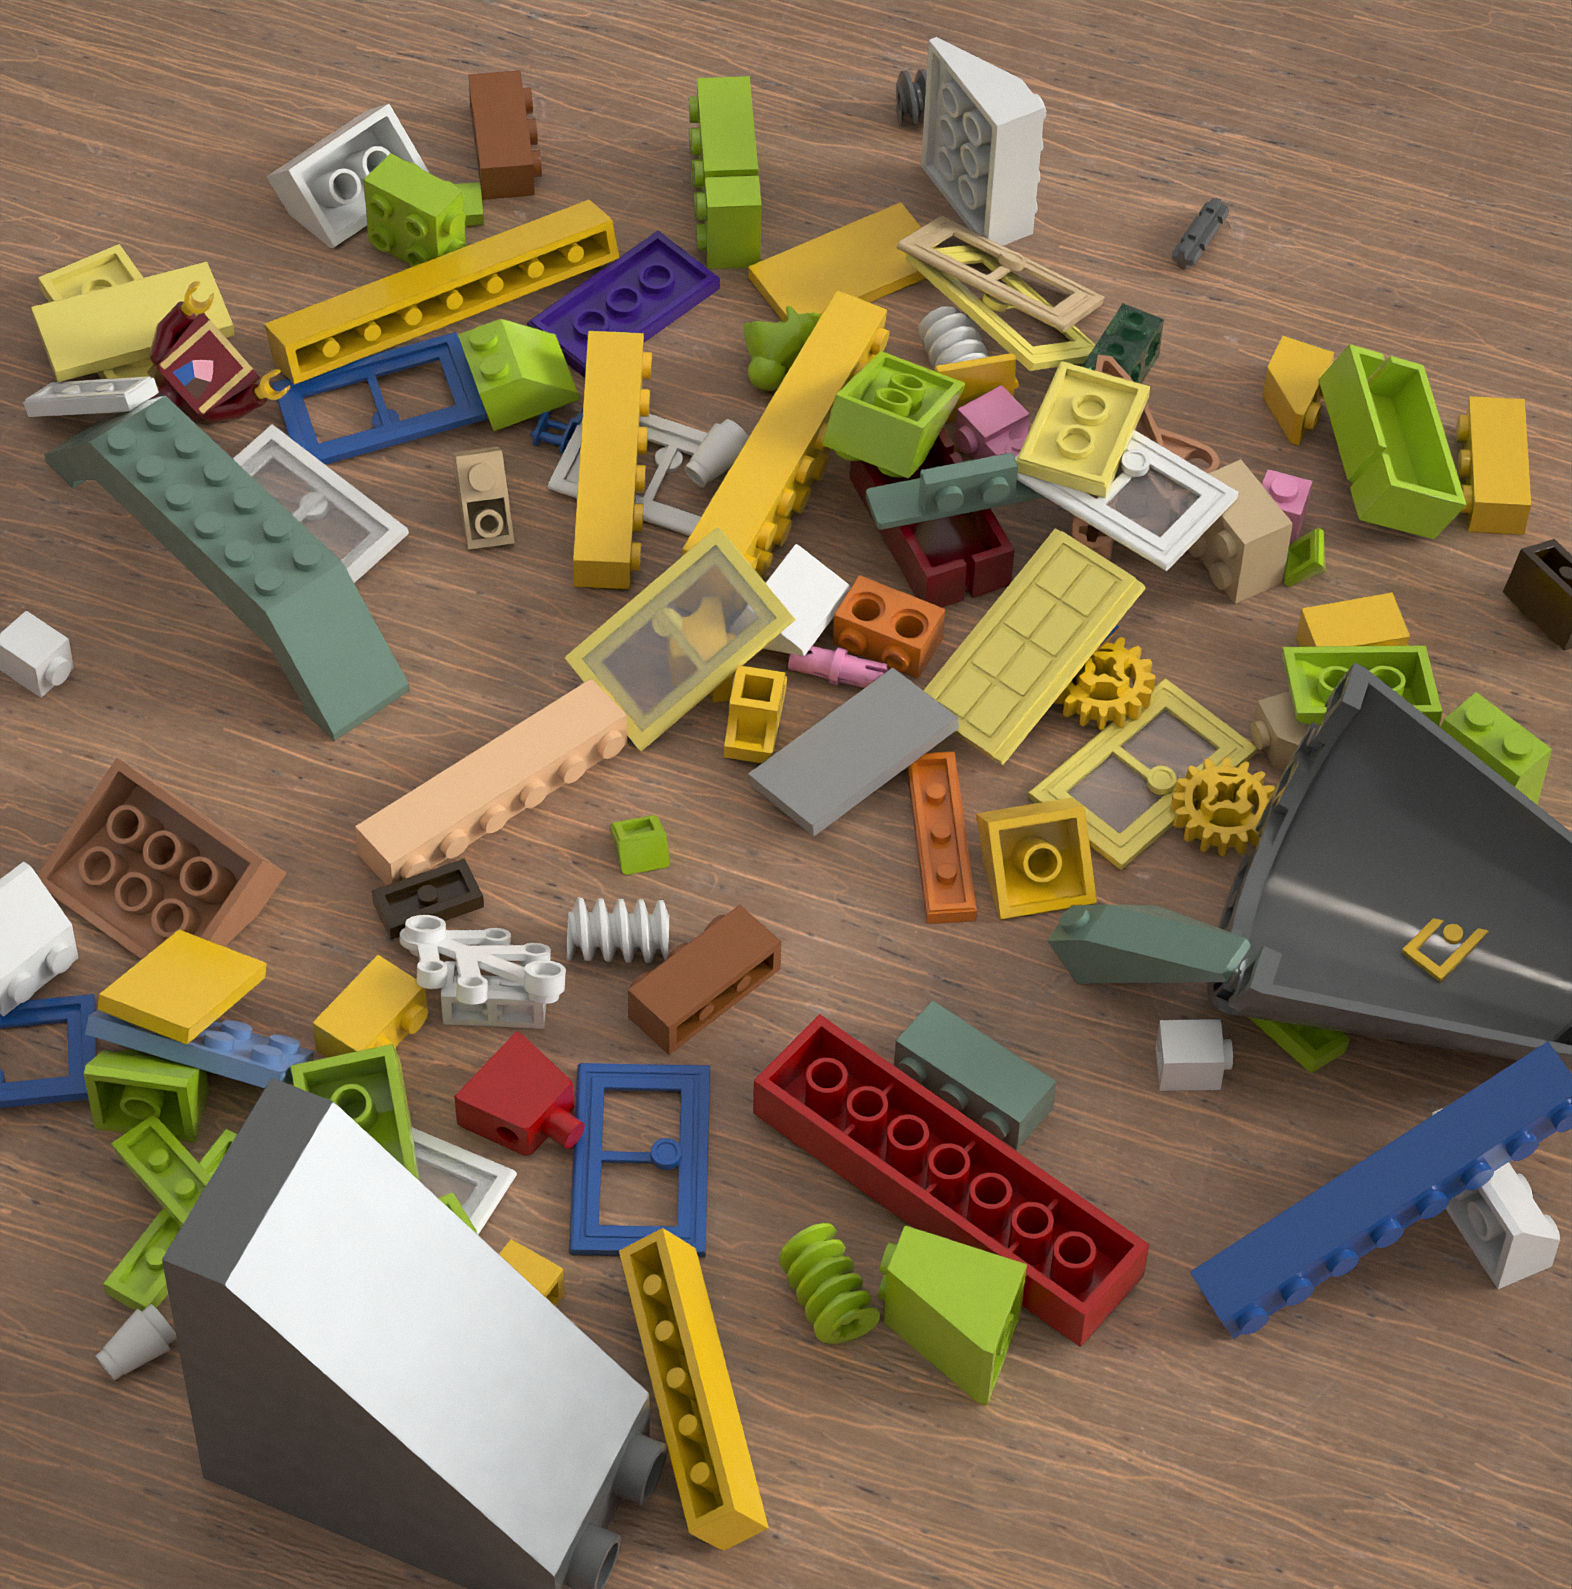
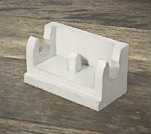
[441,961,546,1029]

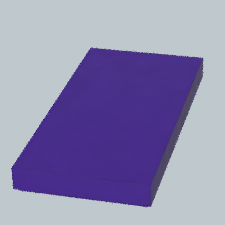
[527,231,720,378]

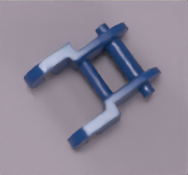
[530,408,583,453]

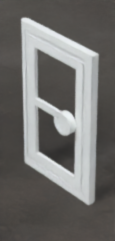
[547,414,708,536]

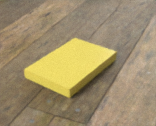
[1016,361,1150,498]

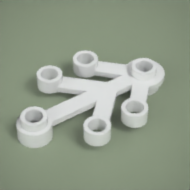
[400,915,566,1005]

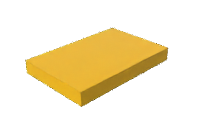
[98,930,267,1044]

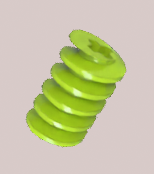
[778,1222,880,1344]

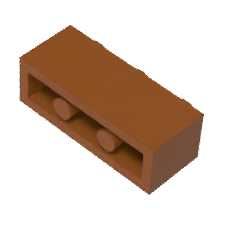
[468,70,542,200]
[628,905,781,1055]

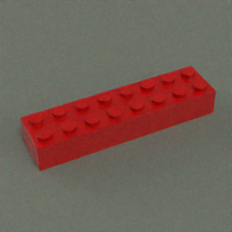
[753,1014,1149,1347]

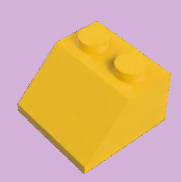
[976,798,1097,919]

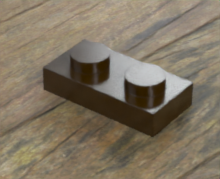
[372,858,484,940]

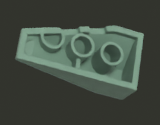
[1047,904,1251,984]

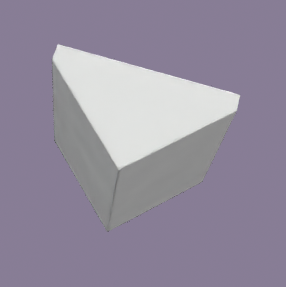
[727,544,851,656]

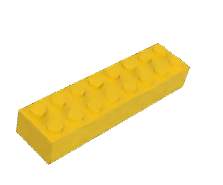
[676,290,890,627]

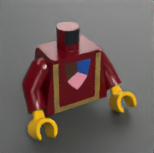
[147,281,290,423]

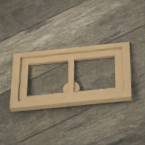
[897,216,1105,332]

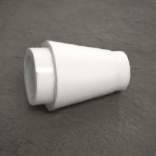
[684,419,749,487]
[95,1304,177,1381]

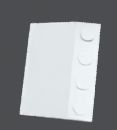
[921,37,1046,246]

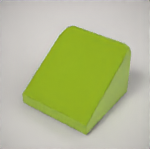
[609,815,670,875]

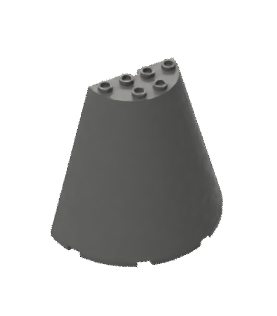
[1207,663,1572,1069]

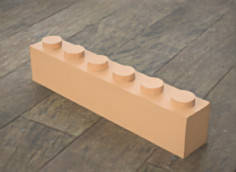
[355,679,627,886]

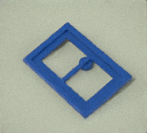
[272,332,487,465]
[0,994,97,1108]
[569,1063,710,1257]

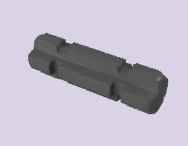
[1172,198,1229,269]

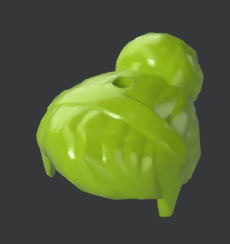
[743,306,822,392]

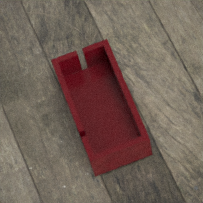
[850,427,1014,608]

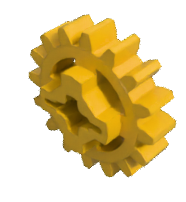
[1054,637,1155,730]
[1170,757,1275,857]

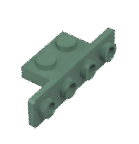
[866,453,1044,530]

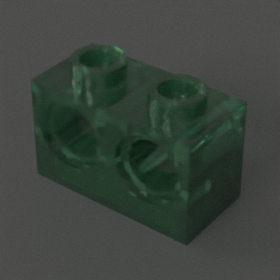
[1084,303,1164,384]

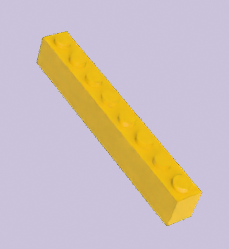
[264,199,619,385]

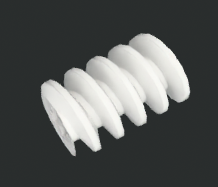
[918,306,989,371]
[567,897,669,963]

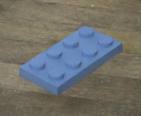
[85,1010,315,1088]

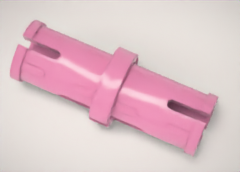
[788,646,889,688]

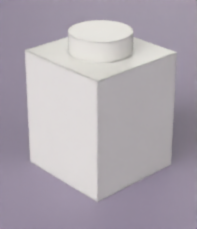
[0,611,74,698]
[1155,1019,1233,1091]

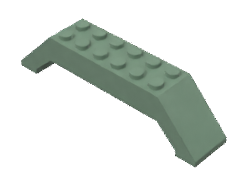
[44,396,410,741]

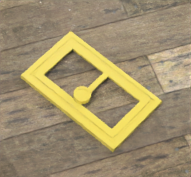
[905,245,1106,371]

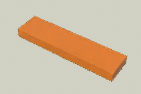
[906,751,977,924]

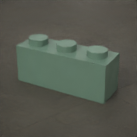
[894,1000,1057,1149]

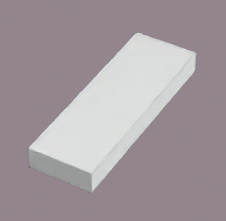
[23,376,159,417]

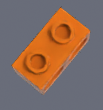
[833,575,945,679]

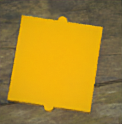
[935,353,1019,424]

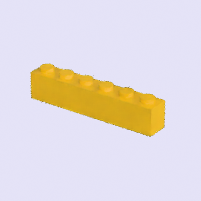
[573,331,652,589]
[619,1228,769,1551]

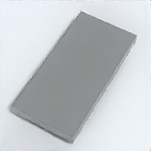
[748,668,959,836]

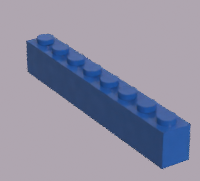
[1190,1041,1572,1339]

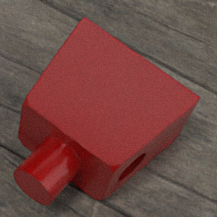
[454,1031,585,1156]

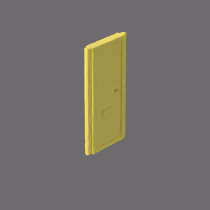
[923,528,1146,765]

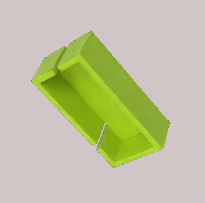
[688,76,762,269]
[1318,344,1467,539]

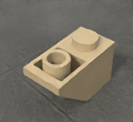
[451,446,515,550]

